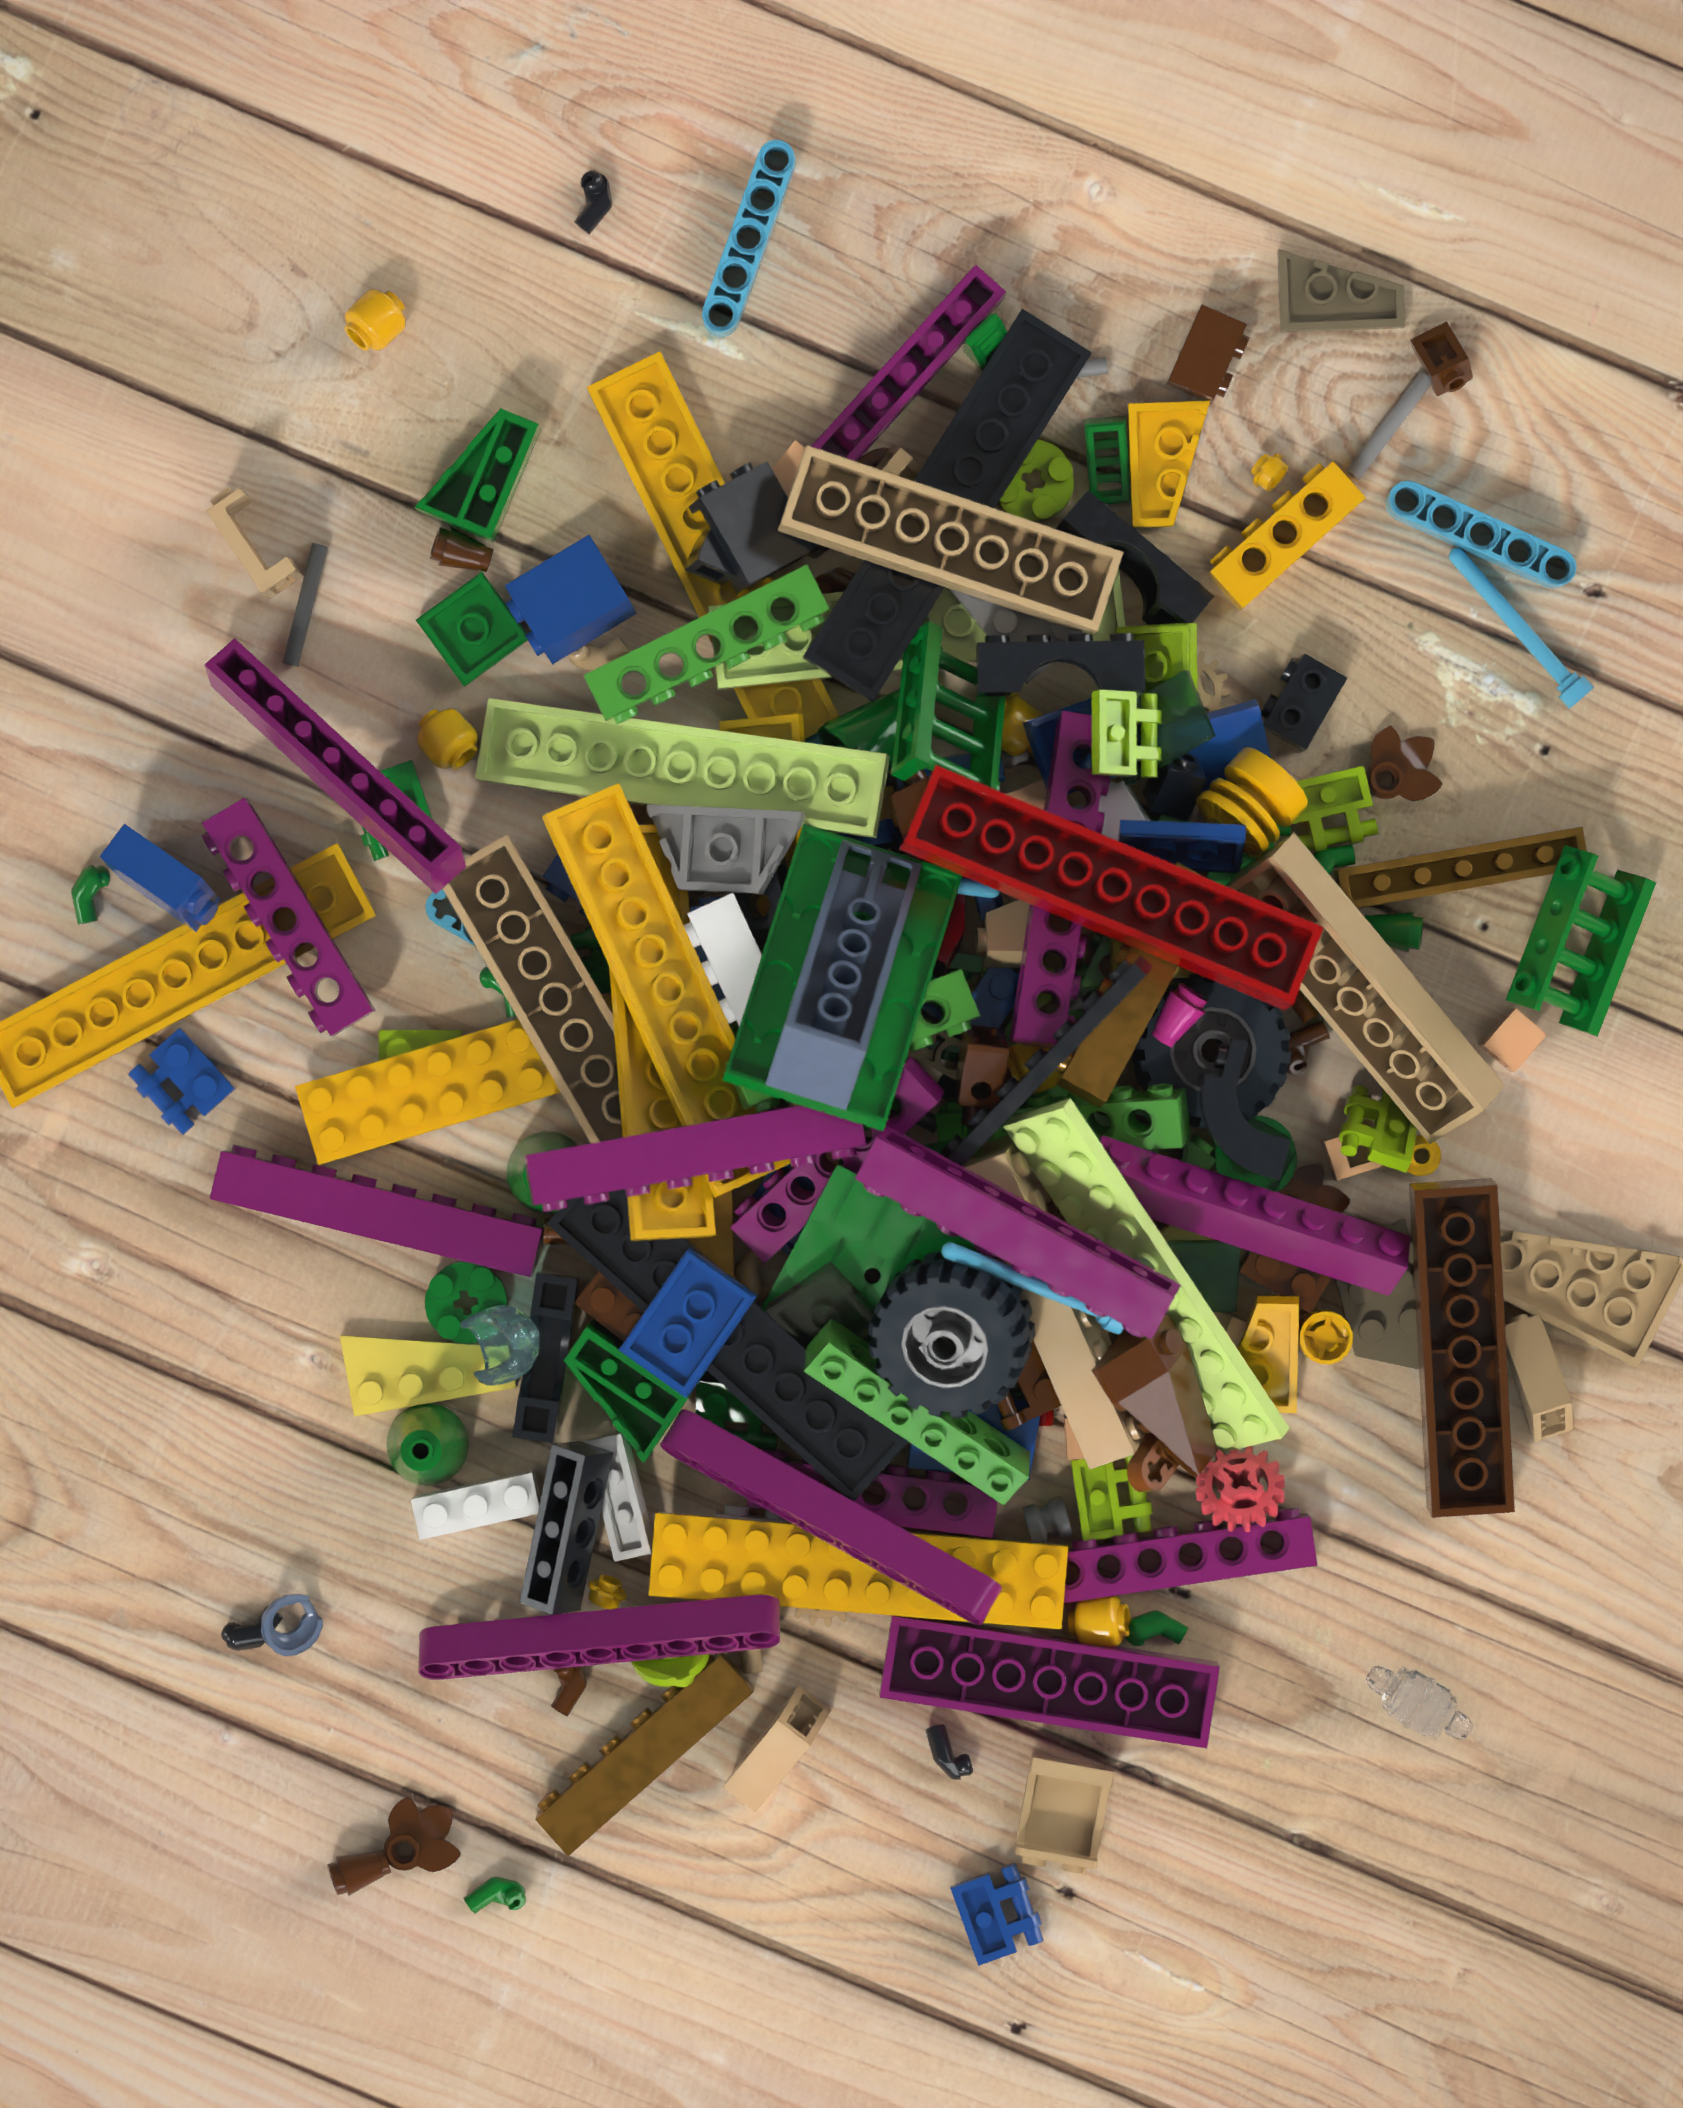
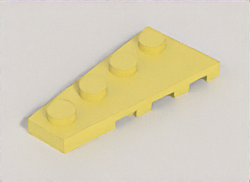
[340,1335,517,1417]

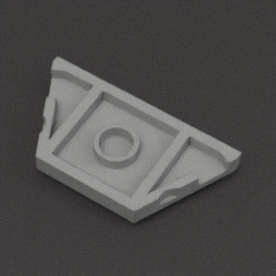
[647,804,805,894]

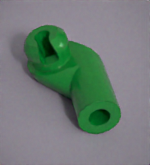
[71,865,110,925]

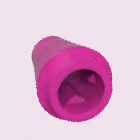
[1151,983,1208,1047]

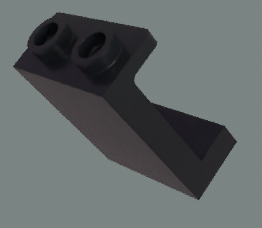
[688,462,817,594]

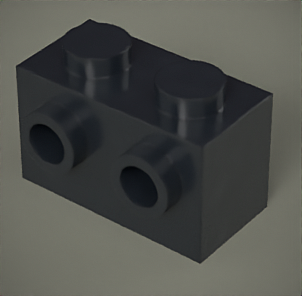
[1261,653,1347,752]

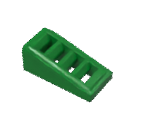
[963,313,1007,371]
[1084,416,1131,504]

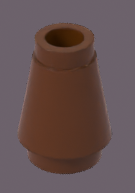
[430,527,493,572]
[327,1850,391,1896]

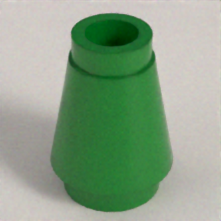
[1365,912,1424,953]

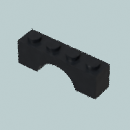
[1055,490,1214,625]
[976,633,1145,697]
[512,1271,579,1443]

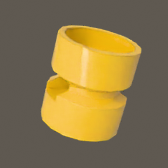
[1298,1309,1353,1364]

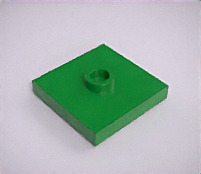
[416,572,528,687]

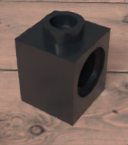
[1142,750,1207,821]

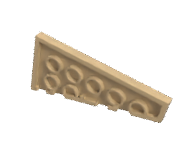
[1500,1229,1683,1369]

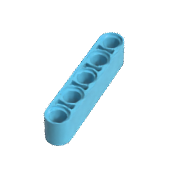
[702,140,795,337]
[1385,481,1577,589]

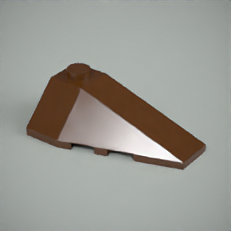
[1091,1314,1218,1477]

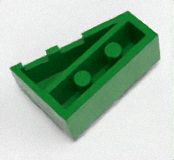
[415,408,541,543]
[564,1319,695,1464]

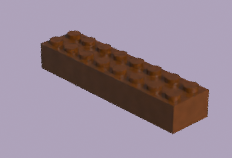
[1409,1178,1515,1518]

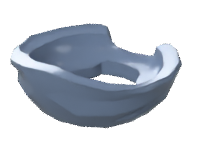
[261,1594,323,1656]

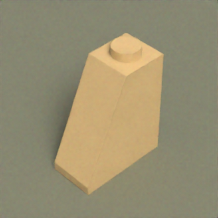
[975,900,1087,969]
[1505,1314,1573,1442]
[723,1685,831,1812]

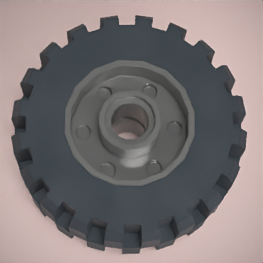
[1132,974,1292,1129]
[868,1251,1035,1418]

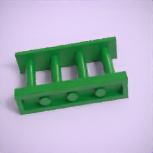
[891,621,1006,791]
[1506,845,1656,1037]

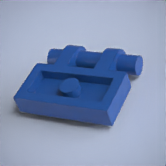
[128,1028,236,1135]
[950,1863,1044,1966]

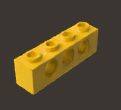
[1208,461,1366,611]

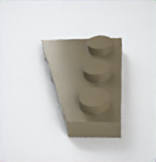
[1277,249,1405,333]

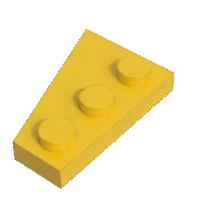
[1127,401,1210,528]
[1237,1296,1299,1413]

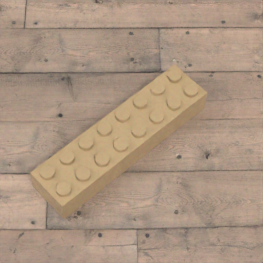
[777,445,1123,635]
[1226,833,1505,1144]
[442,834,623,1143]
[962,1135,1146,1470]

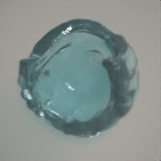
[460,1305,540,1386]

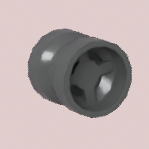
[1022,1496,1073,1544]

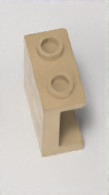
[206,487,304,599]
[1014,1753,1114,1874]

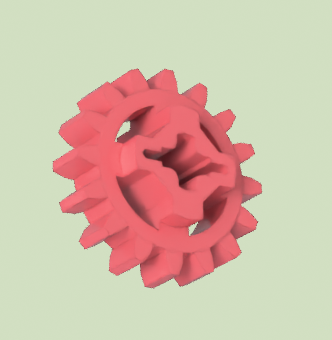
[1196,1446,1285,1532]

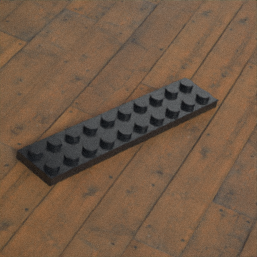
[803,309,1092,702]
[547,1189,908,1502]

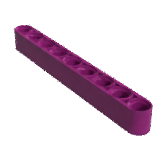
[660,1409,1002,1625]
[418,1595,780,1680]

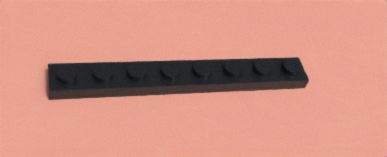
[940,955,1153,1166]

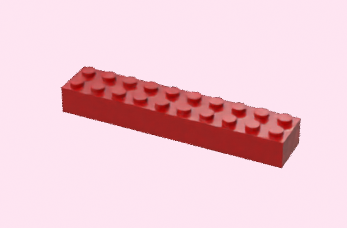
[900,765,1324,1010]

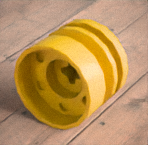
[1196,747,1308,858]

